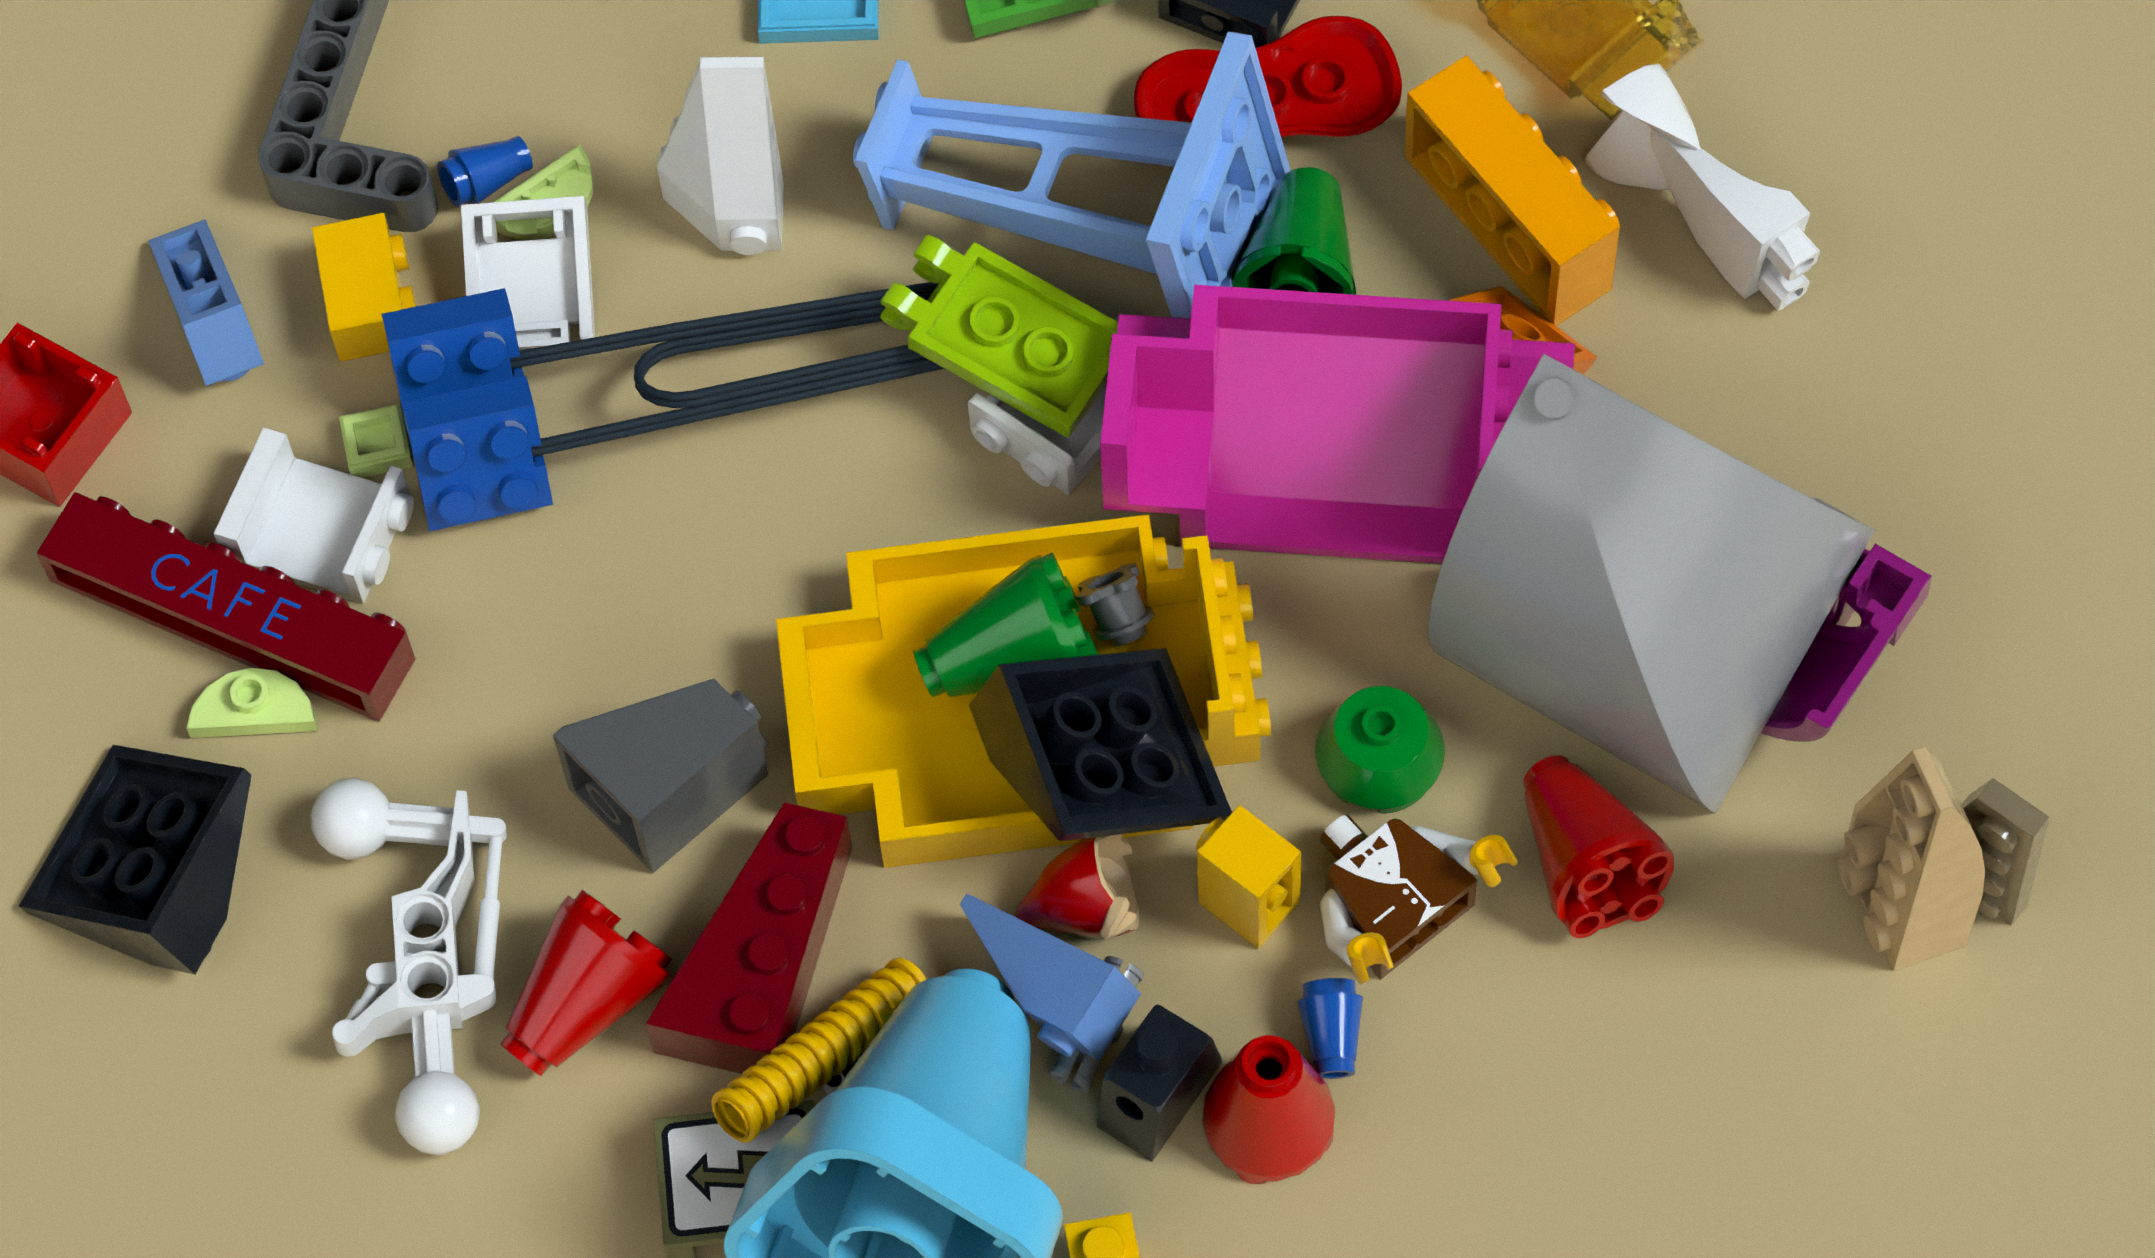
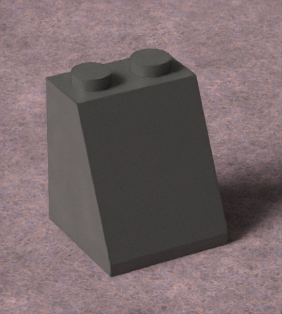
[553,678,768,873]

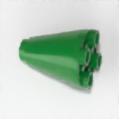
[913,553,1099,697]

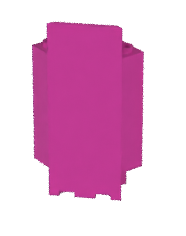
[1100,284,1575,564]

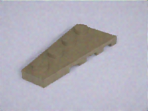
[1961,778,2050,925]

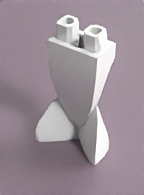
[1585,64,1820,311]

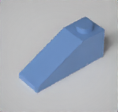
[148,219,264,386]
[960,894,1141,1061]

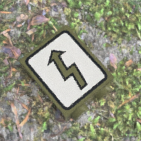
[653,1100,815,1258]

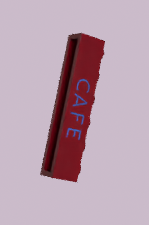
[37,492,416,722]

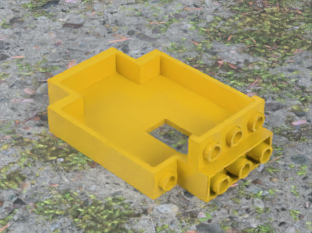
[776,514,1271,868]

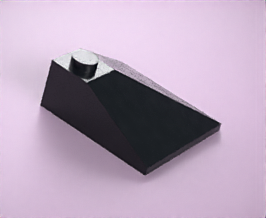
[969,648,1232,841]
[18,745,251,975]

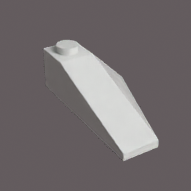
[657,57,785,255]

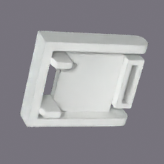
[461,196,595,350]

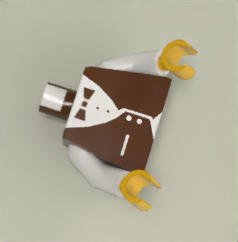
[1320,815,1518,984]

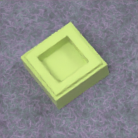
[339,403,414,478]

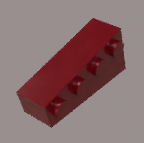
[645,802,852,1074]

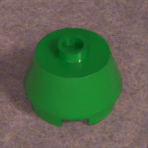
[1315,686,1445,814]

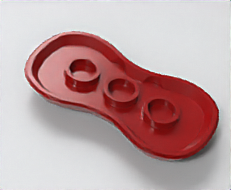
[1134,16,1402,138]

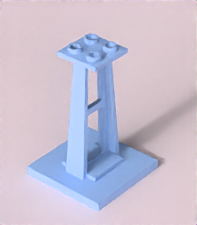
[853,31,1291,319]

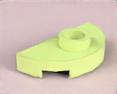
[493,145,593,241]
[186,668,318,738]

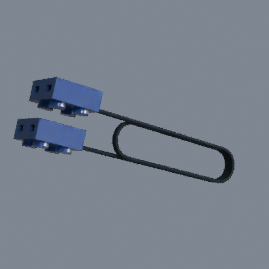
[382,282,945,531]

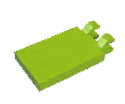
[880,234,1118,438]

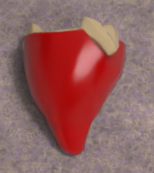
[1014,834,1139,940]

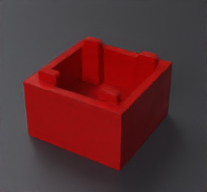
[0,322,132,507]

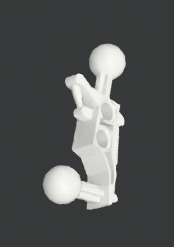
[310,777,507,1156]

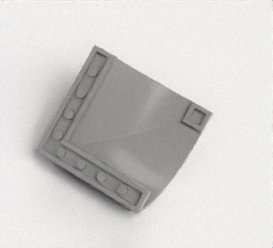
[1428,354,1875,813]

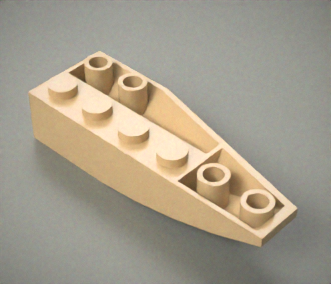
[1837,746,1985,971]

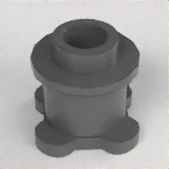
[1076,563,1155,646]

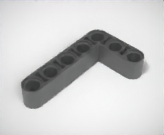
[258,0,438,232]

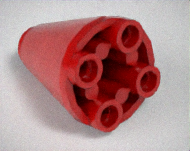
[1523,755,1674,939]
[500,889,672,1077]
[1202,1035,1335,1184]

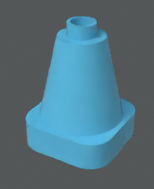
[724,969,1063,1258]

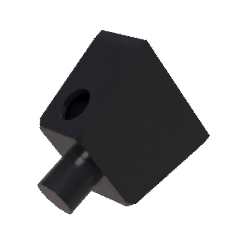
[1097,1004,1222,1162]

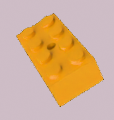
[1404,55,1620,326]

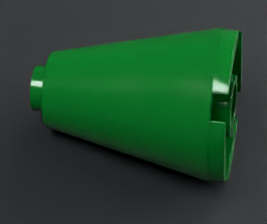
[1232,167,1356,295]

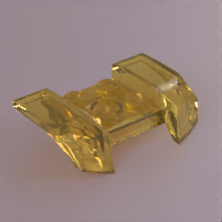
[1476,0,1704,120]

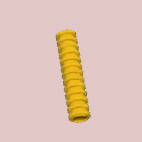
[711,957,927,1143]

